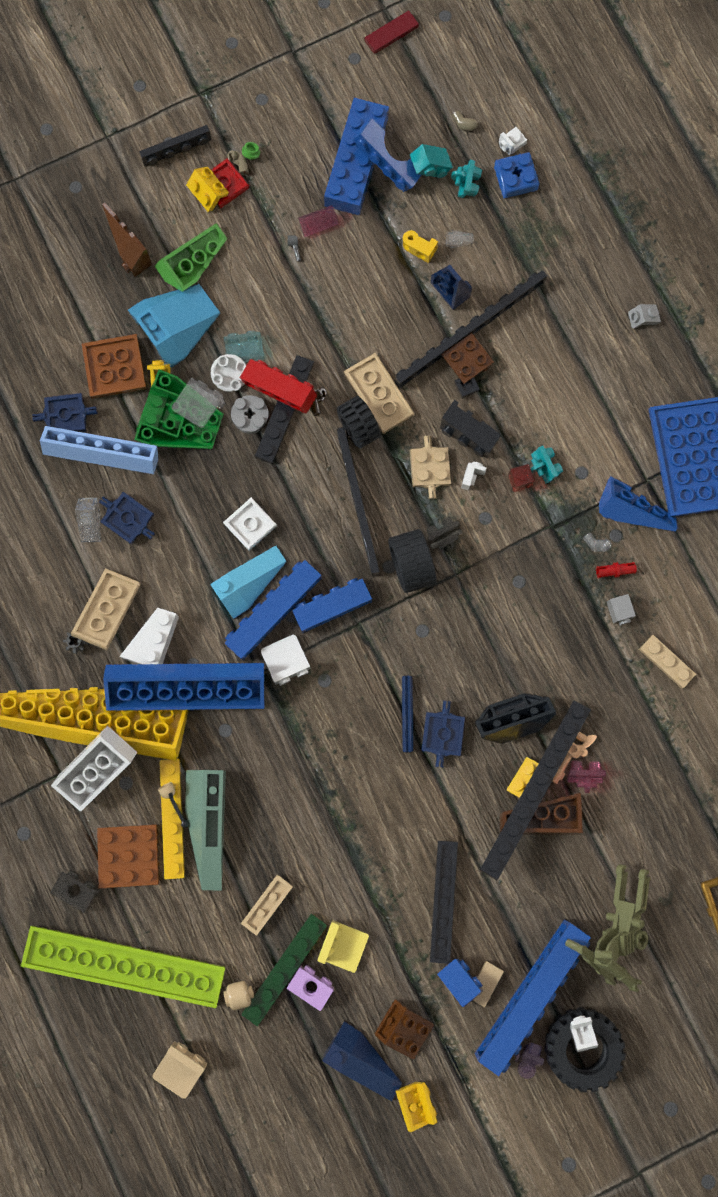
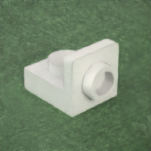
[499,127,527,156]
[461,462,487,490]

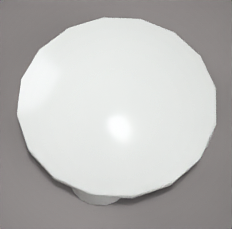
[211,354,246,392]

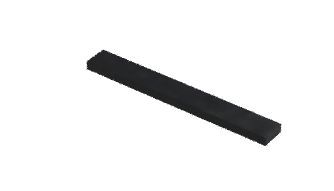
[337,427,379,576]

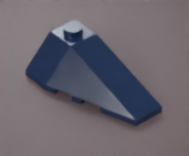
[430,265,472,310]

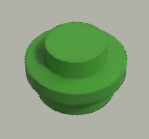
[242,142,260,160]

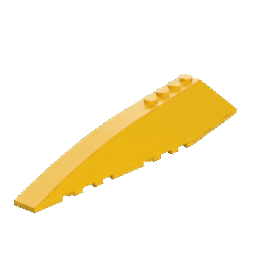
[0,687,188,761]

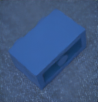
[437,959,483,1007]

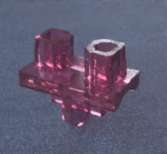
[567,761,606,793]

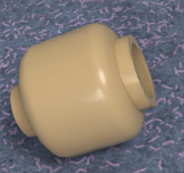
[224,981,254,1011]

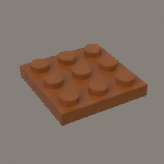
[82,334,147,399]
[97,824,159,888]

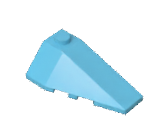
[210,546,287,619]

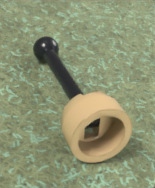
[158,782,189,828]

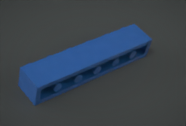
[225,560,322,661]

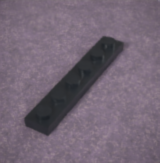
[255,355,314,464]
[430,840,458,964]

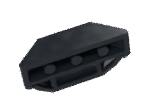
[475,693,556,744]

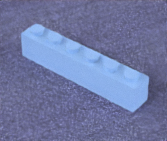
[40,426,158,474]

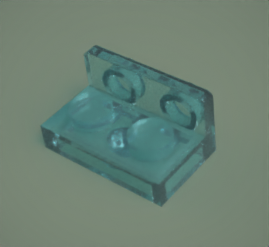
[223,331,265,362]

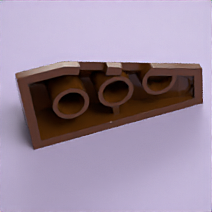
[102,203,152,277]

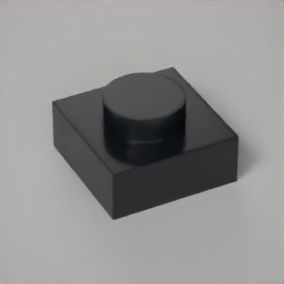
[454,377,479,399]

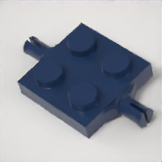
[32,393,98,432]
[99,492,155,545]
[421,701,465,768]

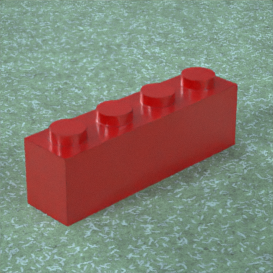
[239,359,317,414]

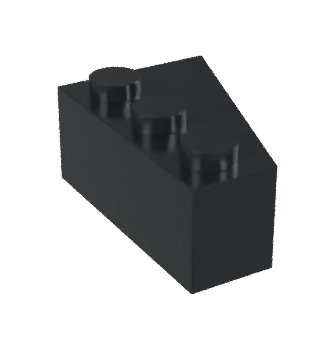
[440,399,501,458]

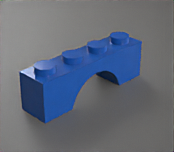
[352,118,421,192]

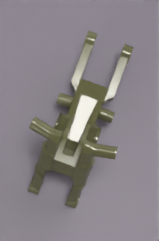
[565,864,651,992]

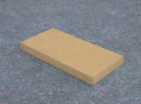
[344,353,415,434]
[71,568,141,650]

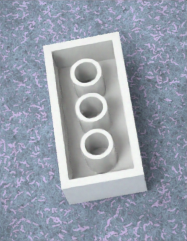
[51,726,137,812]

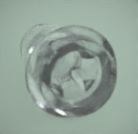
[445,230,474,248]

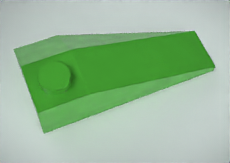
[155,223,227,292]

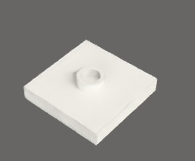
[223,497,277,551]

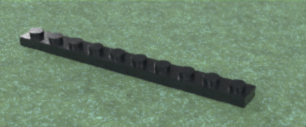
[395,270,547,389]
[480,700,591,880]

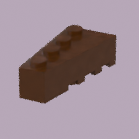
[500,793,583,835]

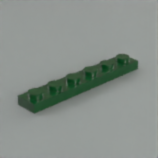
[241,913,327,1027]

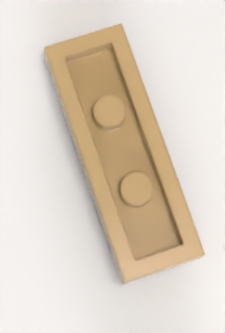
[639,635,696,689]
[241,874,293,936]

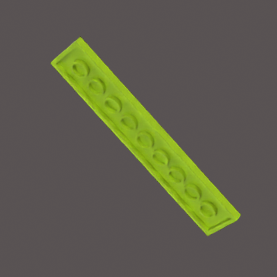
[21,925,226,1008]

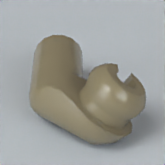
[227,150,248,175]

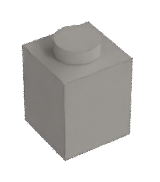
[607,594,635,625]

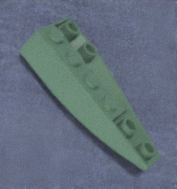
[185,770,226,891]

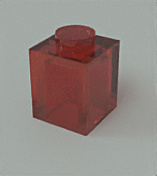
[508,464,534,492]

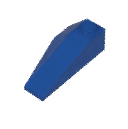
[599,476,677,531]

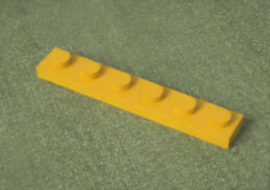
[160,759,185,879]

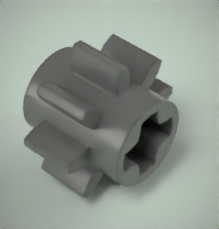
[63,632,88,654]

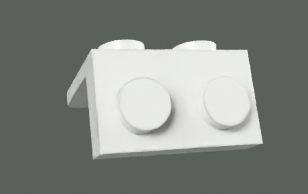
[261,635,311,686]

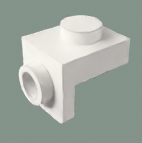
[570,1016,598,1052]

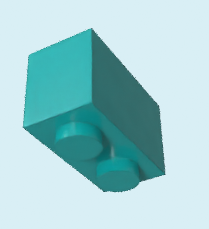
[410,144,453,178]

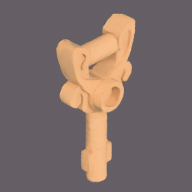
[552,732,597,784]

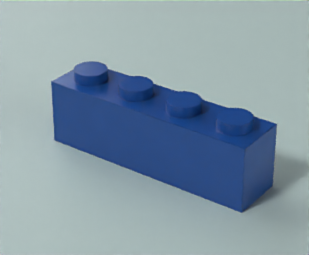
[292,578,372,633]

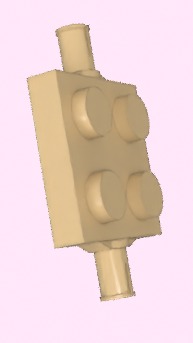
[410,436,451,500]

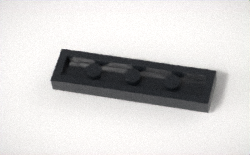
[139,125,212,166]

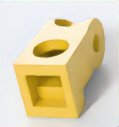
[403,230,438,263]

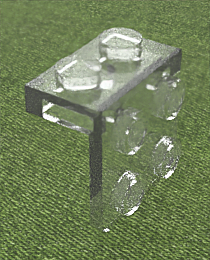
[172,378,225,428]

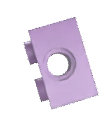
[287,965,334,1011]

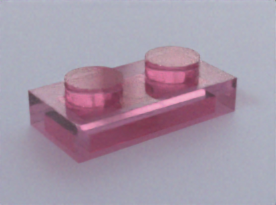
[298,205,338,237]

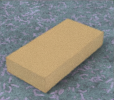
[473,961,504,1007]

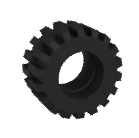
[337,396,381,448]

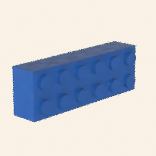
[324,98,389,215]

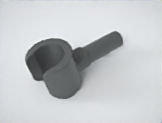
[288,235,301,261]

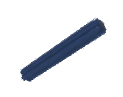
[402,676,413,753]

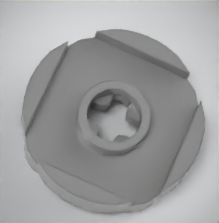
[231,395,269,434]

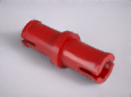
[596,562,637,578]

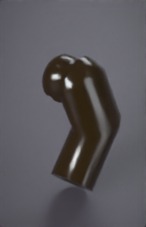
[311,388,327,416]

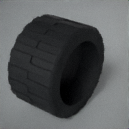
[388,529,437,593]

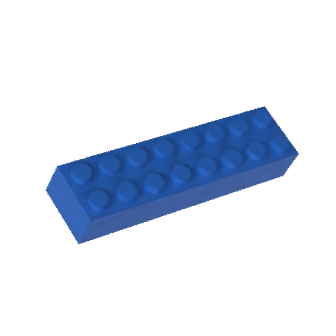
[103,663,264,711]
[475,919,591,1076]

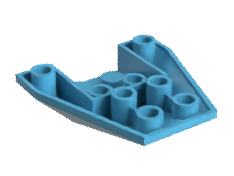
[128,284,220,368]

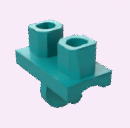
[451,159,482,198]
[530,446,563,484]

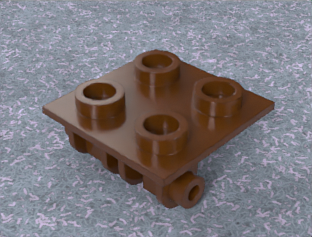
[442,333,494,384]

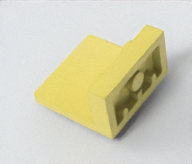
[317,920,369,973]

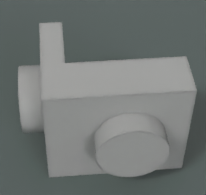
[628,304,661,329]

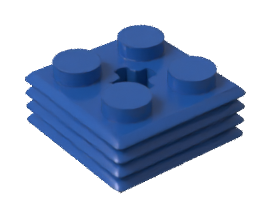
[494,152,539,198]

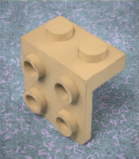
[153,1041,208,1098]

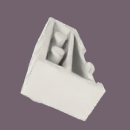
[120,608,179,664]

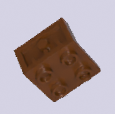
[374,999,434,1059]

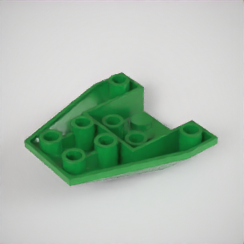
[134,370,224,449]

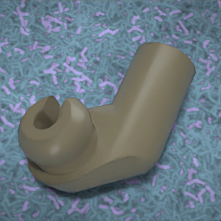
[452,111,478,131]

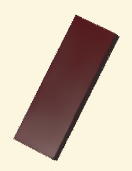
[364,10,419,54]

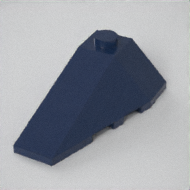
[323,1021,402,1101]

